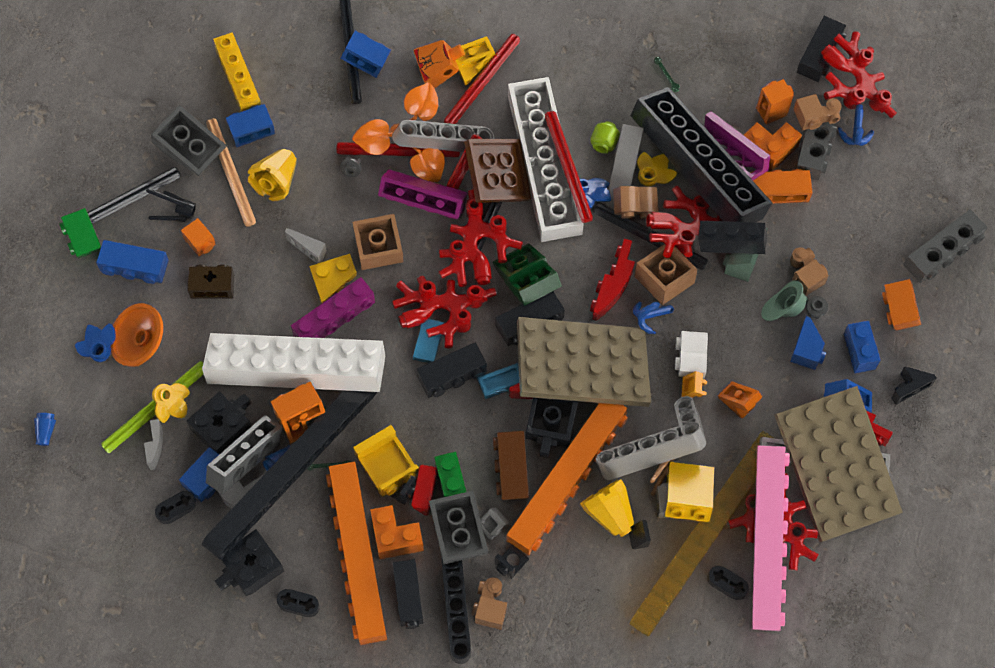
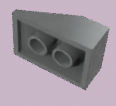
[151,105,227,176]
[429,491,489,564]

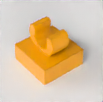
[681,371,707,398]

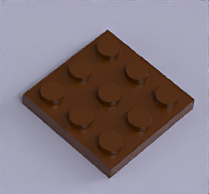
[464,139,532,203]

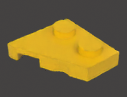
[309,254,357,303]

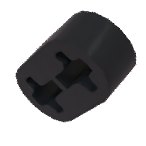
[155,491,196,524]
[708,566,749,600]
[277,589,320,617]

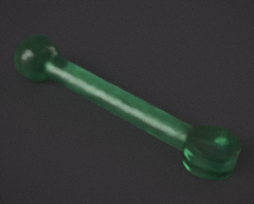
[654,57,680,92]
[307,460,352,471]

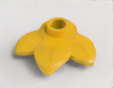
[637,152,677,186]
[152,383,190,423]

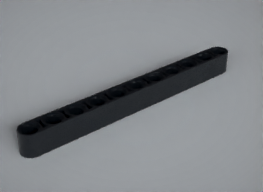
[202,390,377,560]

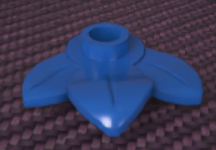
[580,178,611,209]
[75,323,116,362]

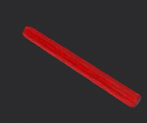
[444,34,520,124]
[545,111,593,223]
[336,142,460,157]

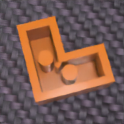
[744,122,802,172]
[270,382,325,444]
[370,505,424,560]

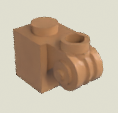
[793,94,842,130]
[790,248,829,296]
[472,577,507,630]

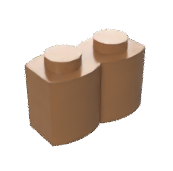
[613,186,659,219]

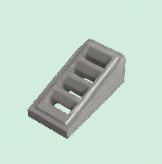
[285,228,327,264]

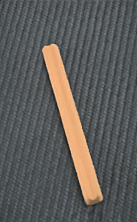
[206,118,256,227]

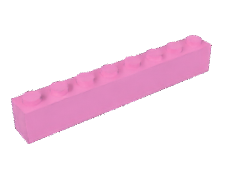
[751,446,789,631]

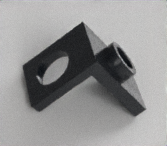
[389,475,416,505]
[495,545,529,579]

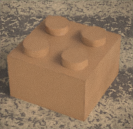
[352,214,403,270]
[635,244,698,305]

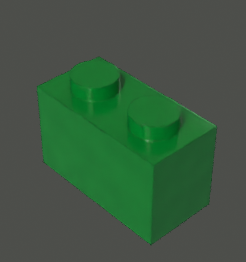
[59,208,101,259]
[434,452,467,497]

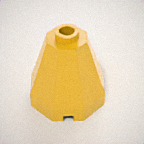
[248,149,297,201]
[580,479,634,537]

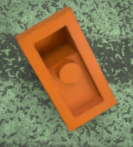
[718,381,762,418]

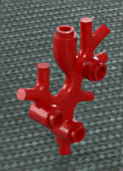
[821,31,897,118]
[646,186,722,258]
[438,189,523,287]
[392,276,497,349]
[728,466,819,571]

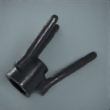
[146,188,196,222]

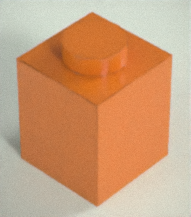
[181,218,216,256]

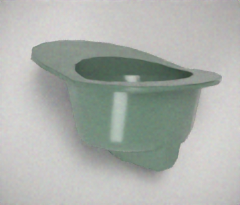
[761,281,808,321]

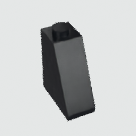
[392,559,424,629]

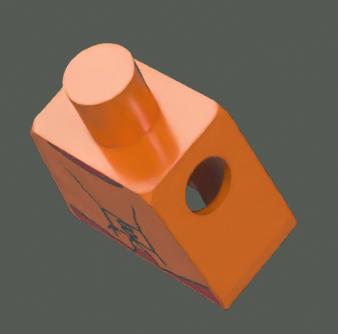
[413,40,465,89]

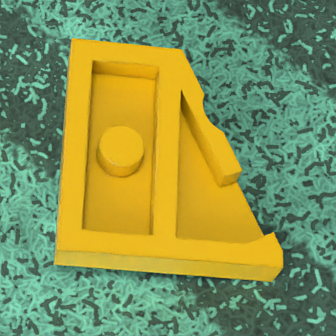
[456,36,495,85]

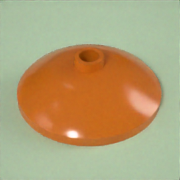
[110,303,163,367]

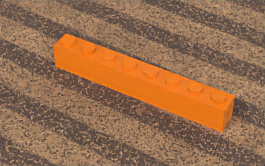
[506,403,628,556]
[326,462,387,645]

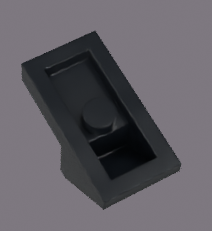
[891,366,937,405]

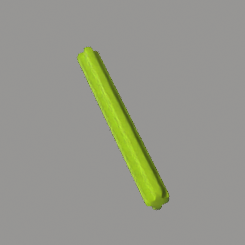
[101,361,204,453]

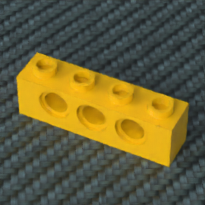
[213,32,261,112]

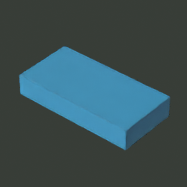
[413,319,444,363]
[477,363,519,399]

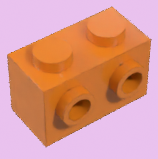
[756,79,794,125]
[882,279,921,331]

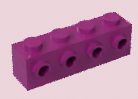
[378,169,468,220]
[291,277,375,338]

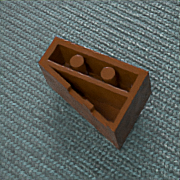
[493,431,529,500]

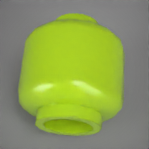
[590,121,620,154]

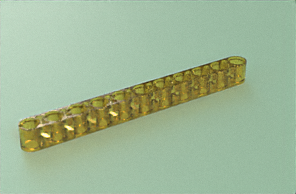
[629,430,776,637]

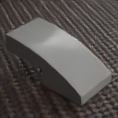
[144,419,163,470]

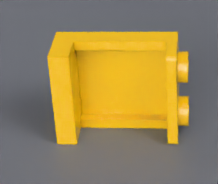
[353,425,419,497]
[665,462,714,522]

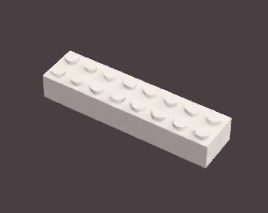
[508,77,584,242]
[202,333,385,392]

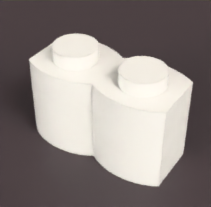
[675,331,708,379]

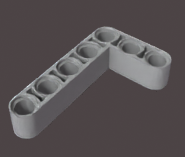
[392,120,494,152]
[596,396,706,480]

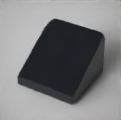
[629,520,651,549]

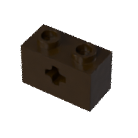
[188,264,235,299]

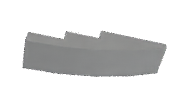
[605,124,643,210]

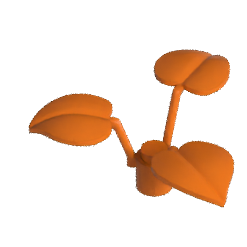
[352,82,445,182]

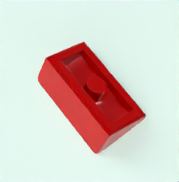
[411,465,437,516]

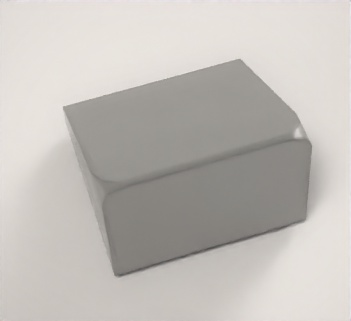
[480,507,510,540]

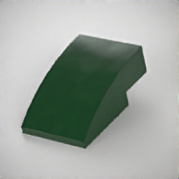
[492,243,562,306]

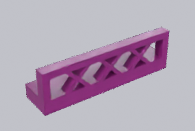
[704,111,770,181]

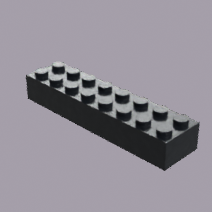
[630,87,772,222]

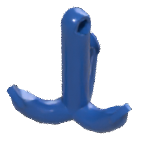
[838,104,874,146]
[633,301,674,334]

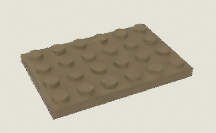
[517,317,651,407]
[774,386,903,542]

